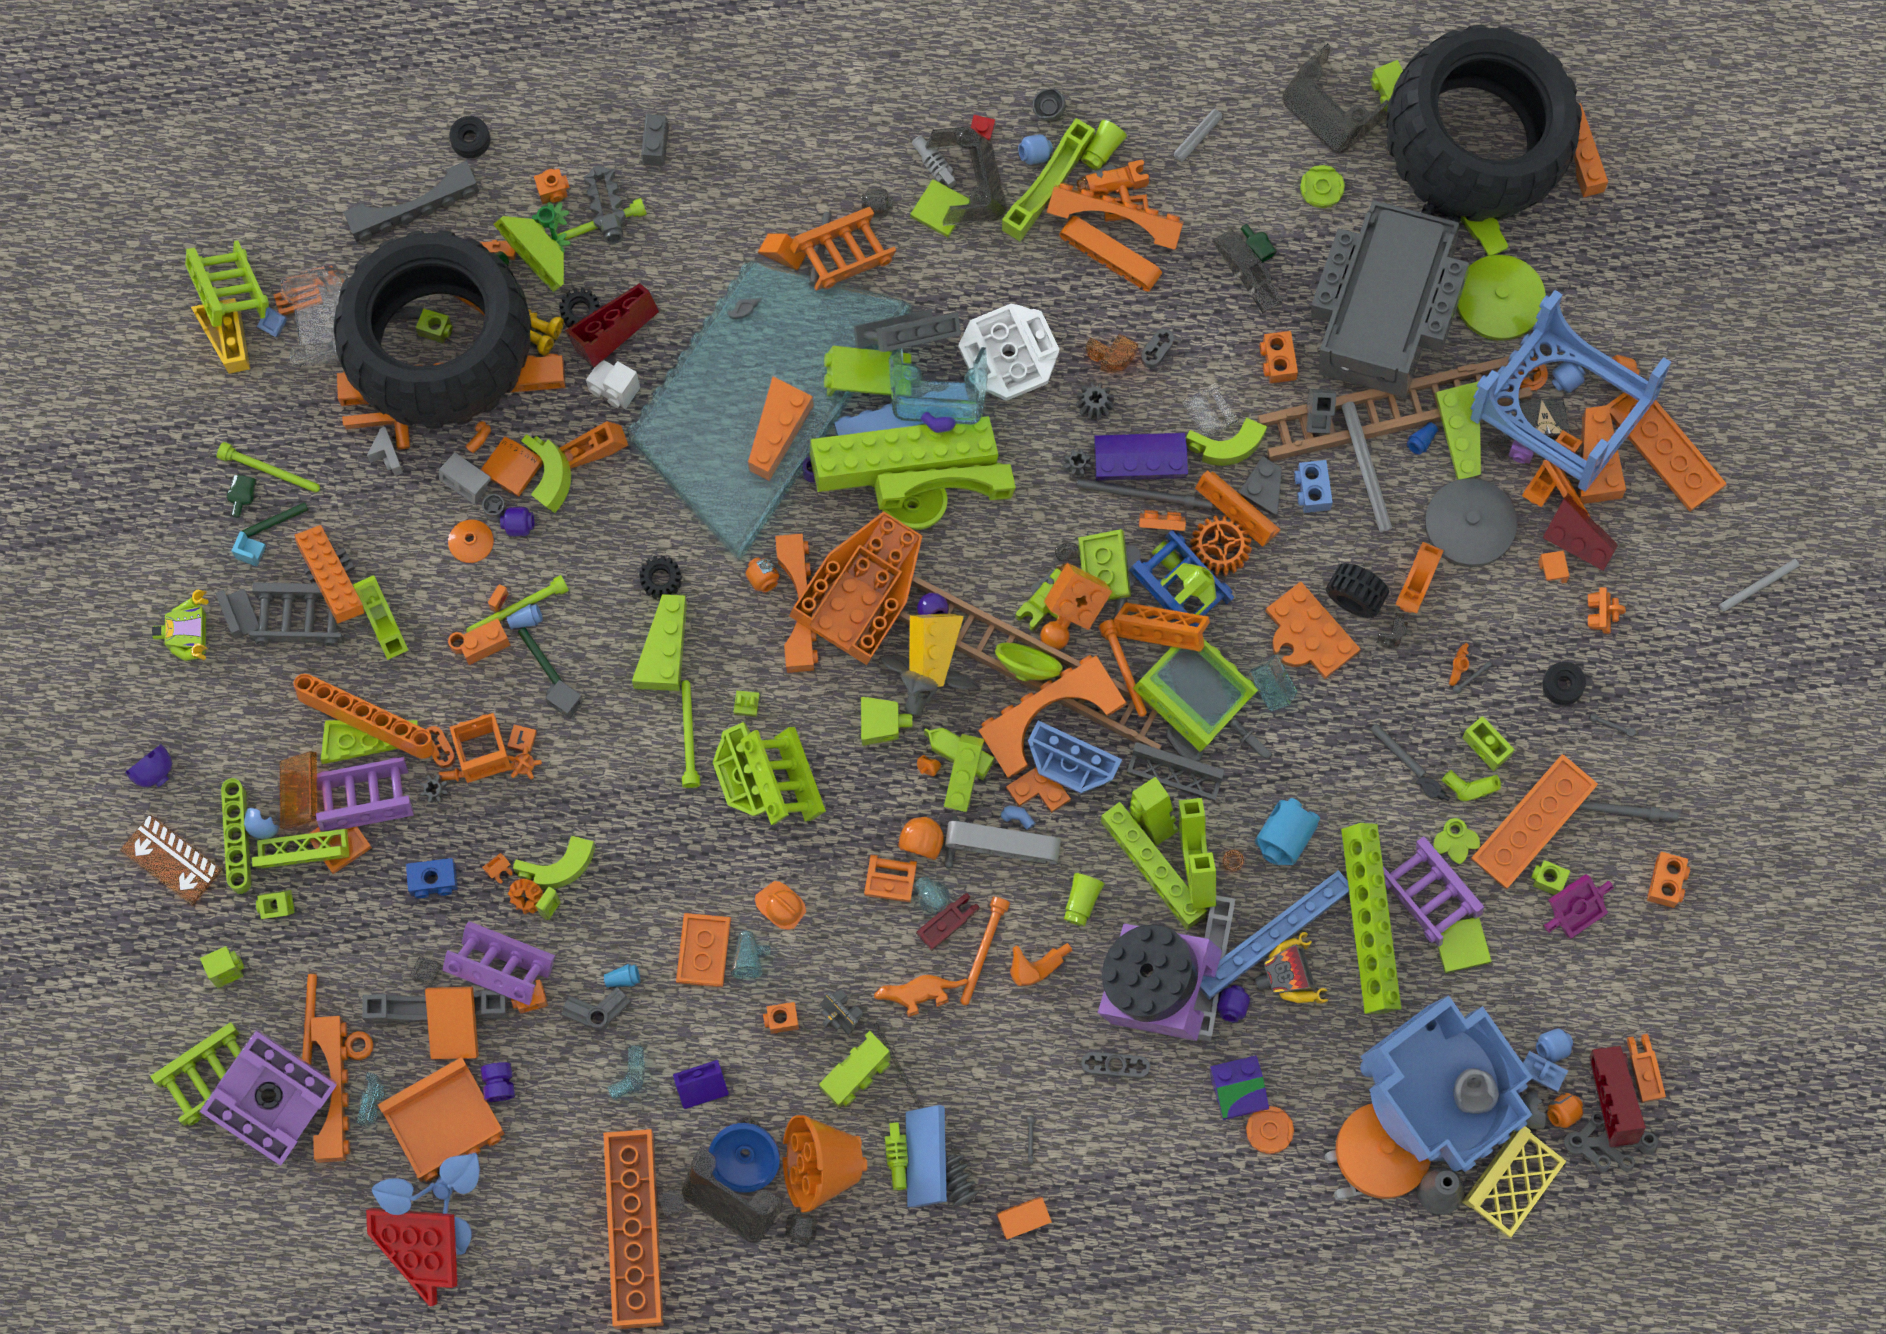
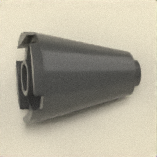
[1417,1167,1465,1215]

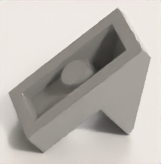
[367,427,403,476]

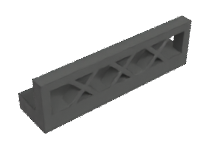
[1127,742,1225,801]

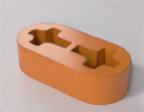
[426,726,455,768]

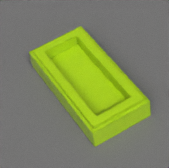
[536,887,561,920]

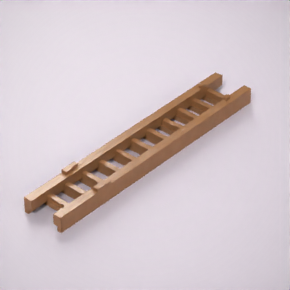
[1257,356,1532,461]

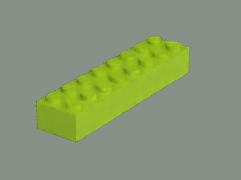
[809,416,998,492]

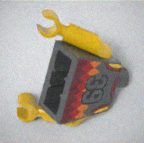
[1256,932,1328,1004]

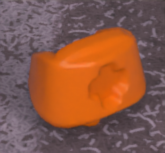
[917,755,941,776]

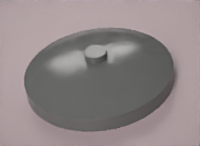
[1425,478,1517,567]

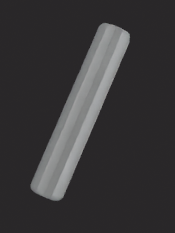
[1174,109,1222,162]

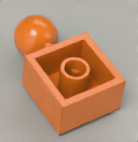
[1040,563,1112,650]

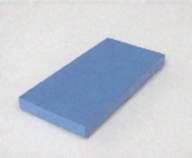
[906,1105,947,1208]

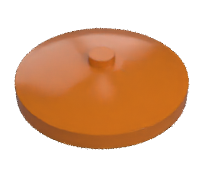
[1336,1104,1431,1199]

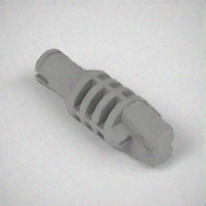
[912,135,957,189]

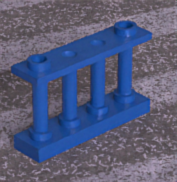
[1129,530,1234,627]

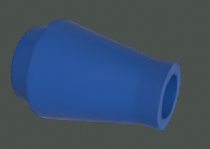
[1407,422,1438,455]

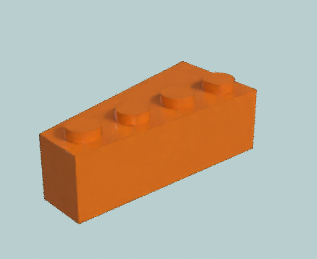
[748,376,814,481]

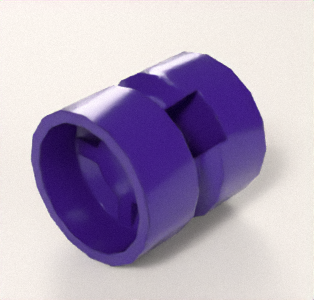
[481,1062,515,1102]

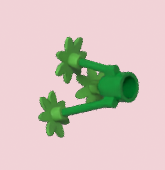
[527,202,571,253]

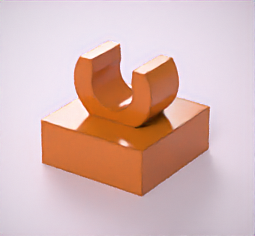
[482,853,513,884]

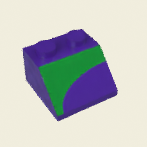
[1210,1055,1269,1120]

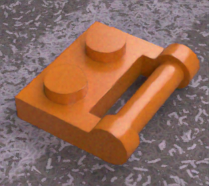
[864,855,917,903]

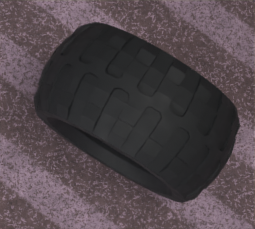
[1386,25,1582,222]
[333,230,531,429]

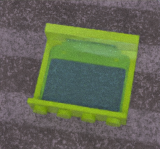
[1132,637,1258,752]

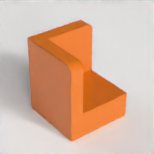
[1538,550,1569,583]

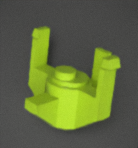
[1160,563,1217,615]

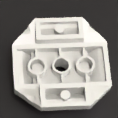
[958,304,1060,401]

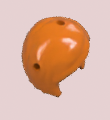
[898,817,944,860]

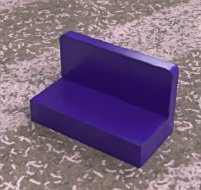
[673,1060,729,1109]

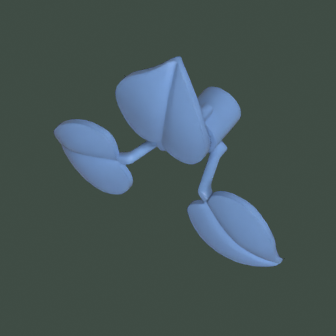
[372,1153,480,1255]

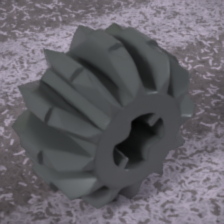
[1076,382,1114,421]

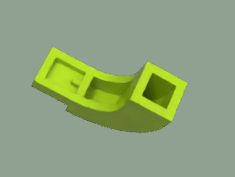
[1186,417,1267,466]
[521,434,571,513]
[353,575,408,660]
[513,836,596,889]

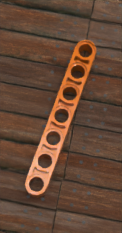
[294,674,434,759]

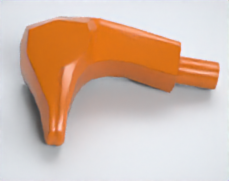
[1010,943,1072,986]

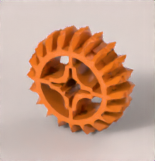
[1190,516,1252,577]

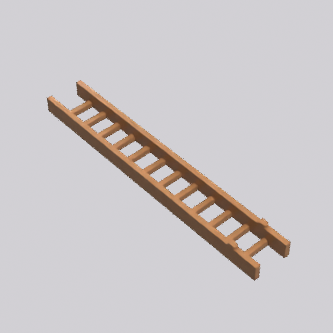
[897,576,1162,750]

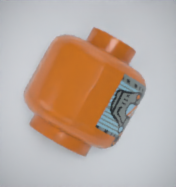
[745,557,779,592]

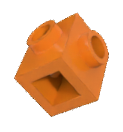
[534,168,570,205]

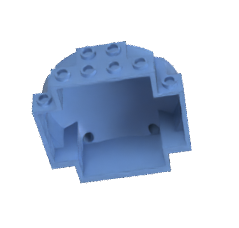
[1360,996,1533,1172]

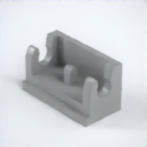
[439,453,491,504]

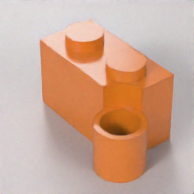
[448,618,511,665]

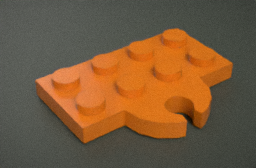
[1265,581,1361,679]

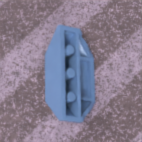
[1028,721,1122,794]

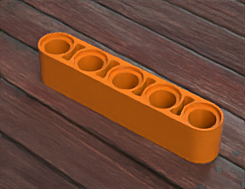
[1059,216,1162,292]

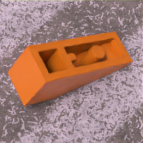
[560,421,628,469]

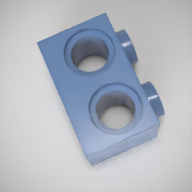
[1294,460,1333,513]

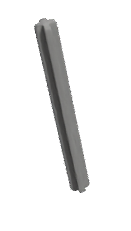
[1342,402,1392,533]

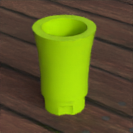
[1081,120,1127,171]
[1064,873,1105,927]

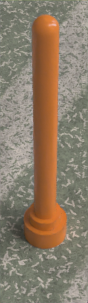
[1098,620,1147,717]
[960,896,1010,1006]

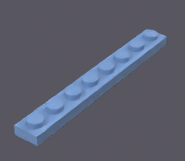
[1199,870,1349,1000]

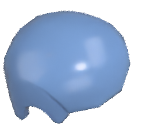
[244,808,280,839]

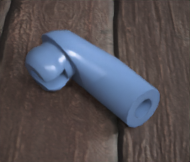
[1001,805,1036,830]

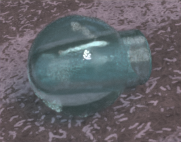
[914,876,950,914]

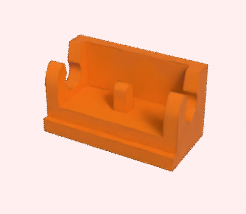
[996,1196,1052,1239]

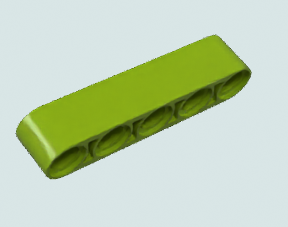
[221,778,252,894]

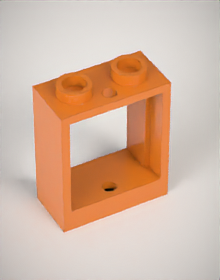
[449,713,512,783]

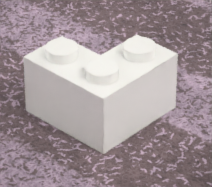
[586,360,640,409]

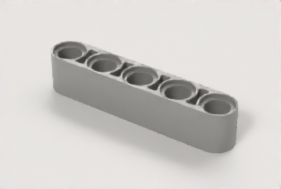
[945,821,1061,864]

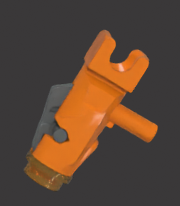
[1076,160,1149,204]

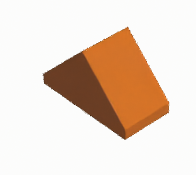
[758,234,807,271]

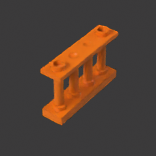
[790,207,896,291]

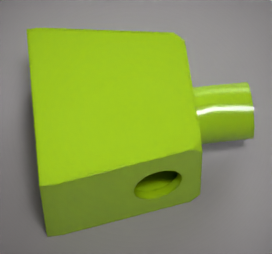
[861,697,913,746]

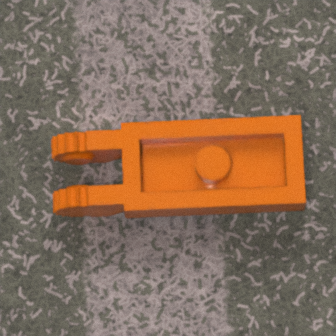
[1627,1034,1666,1103]

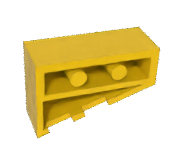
[191,298,250,374]
[909,613,964,687]

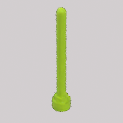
[551,198,647,240]
[217,442,320,492]
[466,575,569,633]
[681,680,701,788]

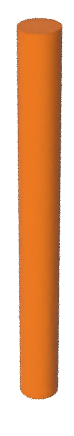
[302,974,317,1065]

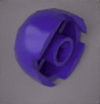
[125,743,173,788]

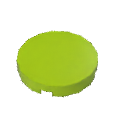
[1300,165,1345,208]

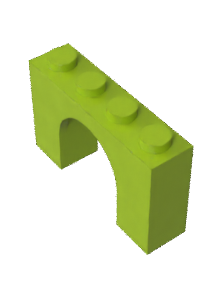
[1179,798,1216,909]

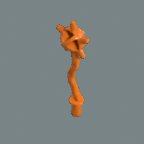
[439,746,542,782]

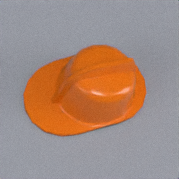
[755,881,806,930]

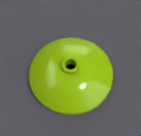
[882,488,948,530]
[995,643,1063,681]

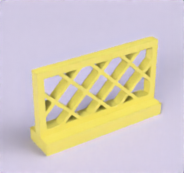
[1462,1126,1566,1237]

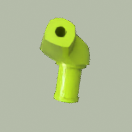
[1441,770,1501,802]

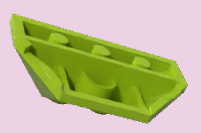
[493,216,564,292]
[713,722,766,817]

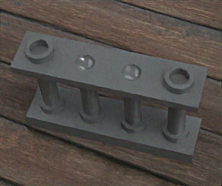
[853,309,961,352]
[249,582,344,647]

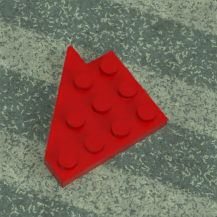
[366,1208,457,1306]

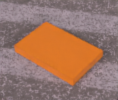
[676,913,731,987]
[425,987,479,1059]

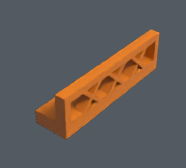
[1195,470,1281,547]
[1114,602,1210,652]

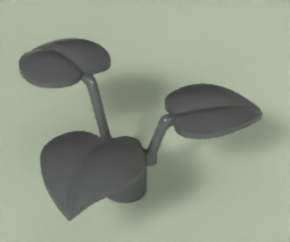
[879,655,980,715]

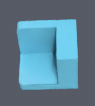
[232,531,266,566]

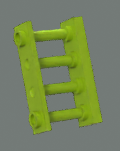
[185,240,269,327]
[741,727,826,825]
[150,1022,241,1126]

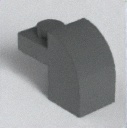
[1306,389,1336,433]

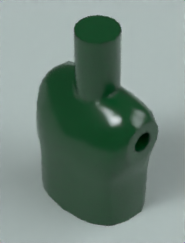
[1240,224,1277,265]
[227,475,257,518]

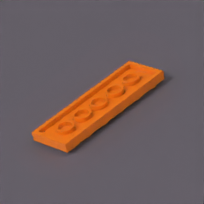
[1607,392,1727,512]
[1471,754,1598,890]

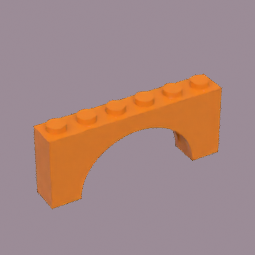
[978,655,1127,778]

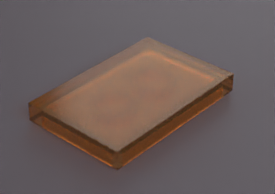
[280,751,317,829]

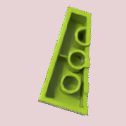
[632,594,687,691]

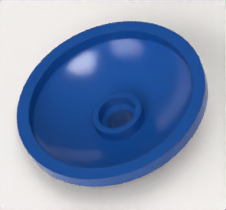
[708,1123,780,1193]

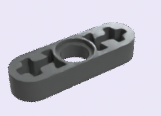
[1081,1052,1150,1079]

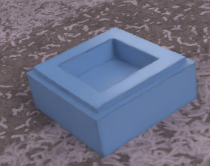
[257,307,288,337]

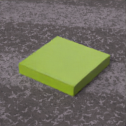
[910,179,971,238]
[1437,917,1492,974]

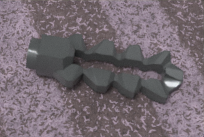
[583,165,626,244]

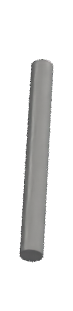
[1719,559,1800,612]

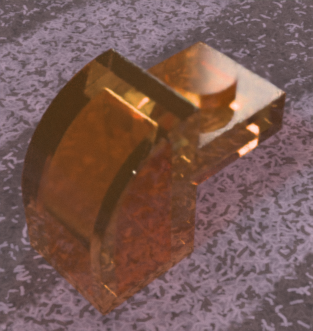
[1085,334,1139,373]

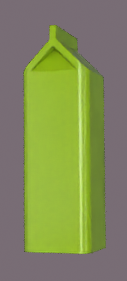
[924,728,995,781]

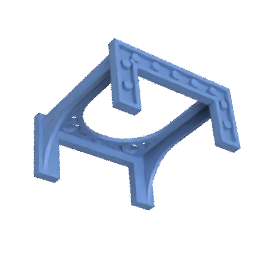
[1470,290,1671,492]

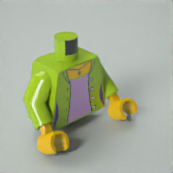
[152,589,209,661]

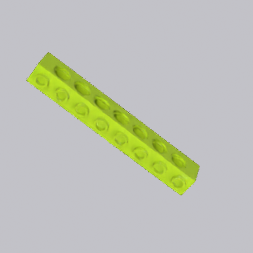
[1341,823,1401,1014]

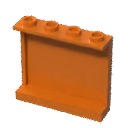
[377,1057,505,1182]

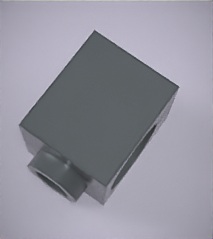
[545,680,583,719]

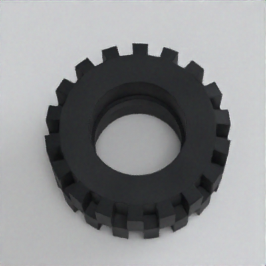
[1326,563,1390,618]

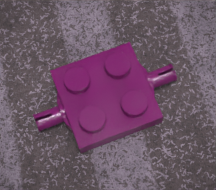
[1543,874,1614,939]

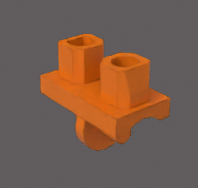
[1588,587,1626,634]

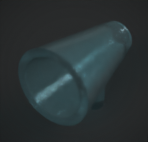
[731,931,770,979]

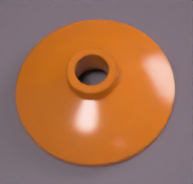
[448,520,494,563]

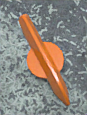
[1449,643,1469,686]

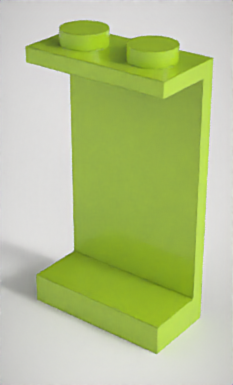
[824,346,911,403]

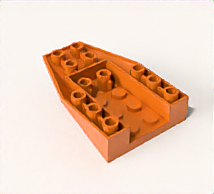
[789,511,922,665]

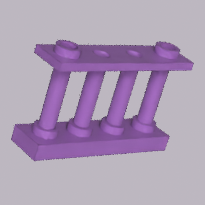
[312,757,414,832]
[1383,836,1484,947]
[442,921,555,1005]

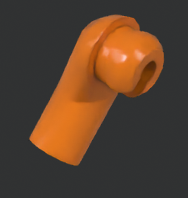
[466,421,491,454]

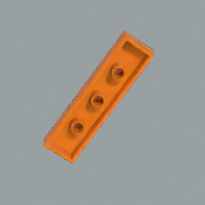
[294,525,364,624]

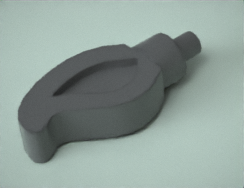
[728,297,762,319]

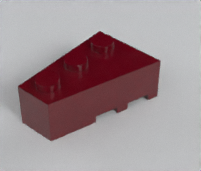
[1543,493,1618,571]

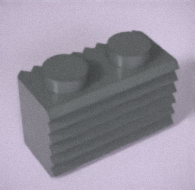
[641,114,669,166]

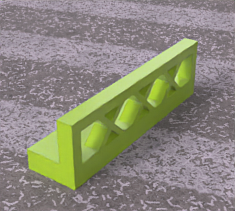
[252,829,349,869]

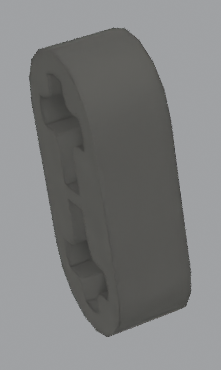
[1141,329,1174,368]

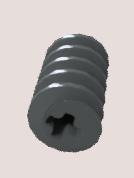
[946,1154,979,1208]

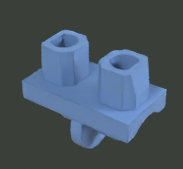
[1523,1051,1568,1093]

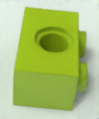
[1462,716,1515,771]

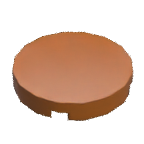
[1246,1106,1294,1154]

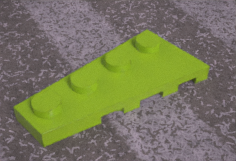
[1435,381,1481,480]
[321,720,419,764]

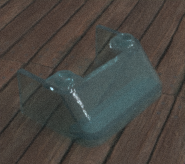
[889,347,988,425]

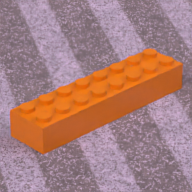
[603,1129,664,1329]

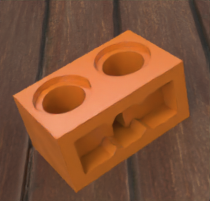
[1260,331,1298,383]
[1647,852,1690,908]

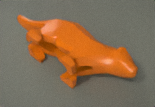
[874,975,968,1018]

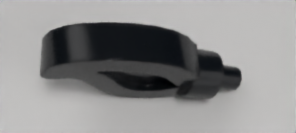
[1416,777,1450,801]

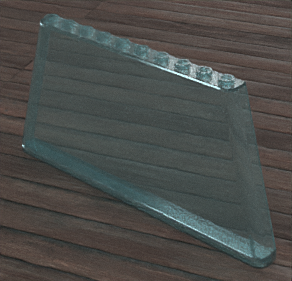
[628,260,912,561]

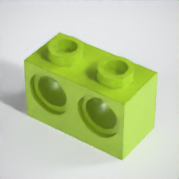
[200,946,245,988]

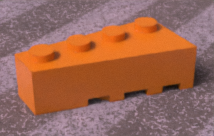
[1578,405,1626,504]

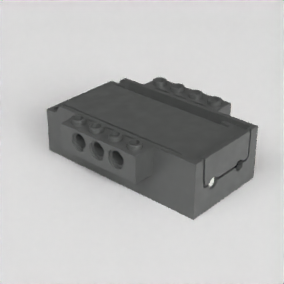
[1311,200,1469,398]

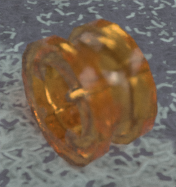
[1222,849,1244,872]

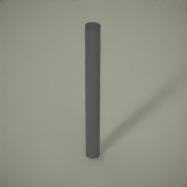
[809,212,832,287]

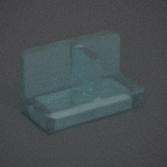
[1248,654,1297,712]

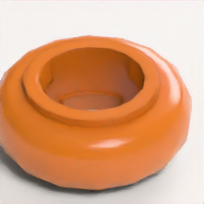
[344,1031,374,1060]

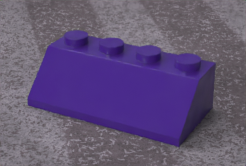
[1094,433,1188,481]

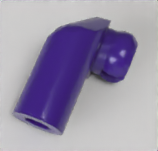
[920,411,956,433]

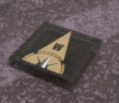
[1519,398,1571,440]

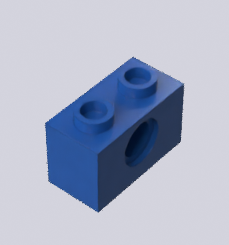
[406,858,458,899]

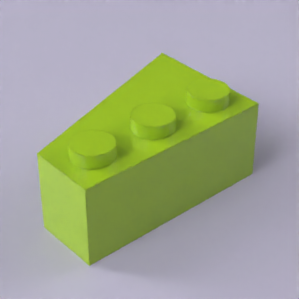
[1130,777,1179,846]
[819,1031,891,1108]

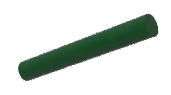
[242,502,308,537]
[518,627,563,685]

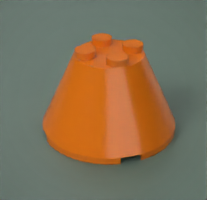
[782,1115,867,1212]

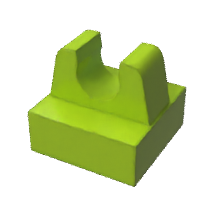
[734,690,760,717]

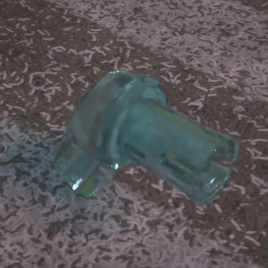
[607,1045,645,1100]

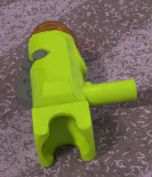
[1015,563,1066,631]

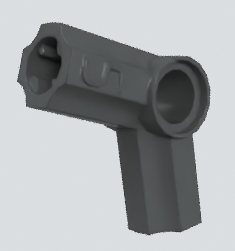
[561,987,631,1032]

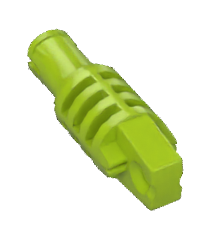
[885,1122,908,1190]

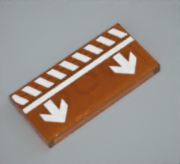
[120,814,222,906]

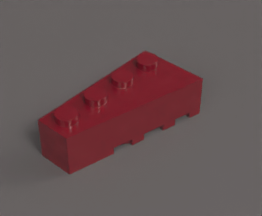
[565,283,659,367]
[1589,1046,1646,1147]

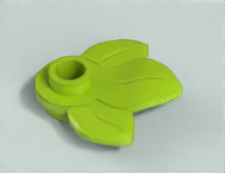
[1433,818,1480,865]

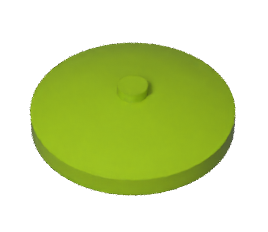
[1457,255,1546,341]

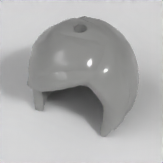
[1453,1068,1499,1114]

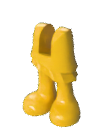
[528,309,564,356]

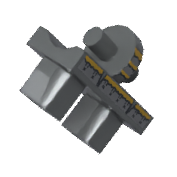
[820,989,863,1035]

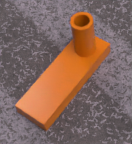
[342,413,410,449]

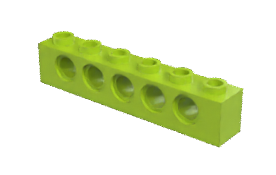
[1101,802,1207,930]

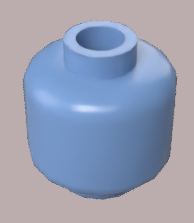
[1018,134,1053,165]
[1551,361,1586,393]
[1536,1028,1573,1063]

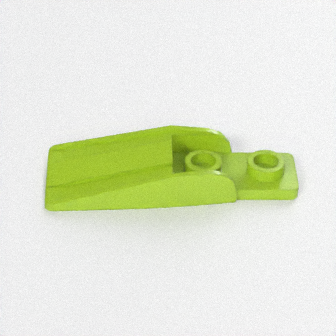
[1460,216,1508,256]

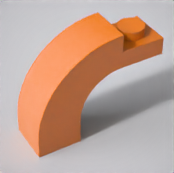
[1522,430,1583,507]
[1395,542,1444,614]

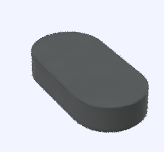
[1166,724,1203,761]

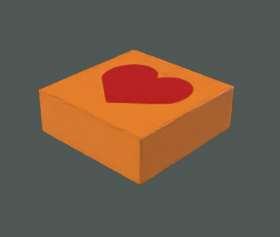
[488,584,509,613]

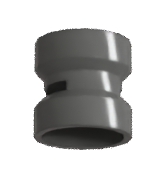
[482,494,507,522]

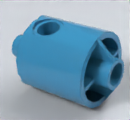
[1255,798,1320,865]

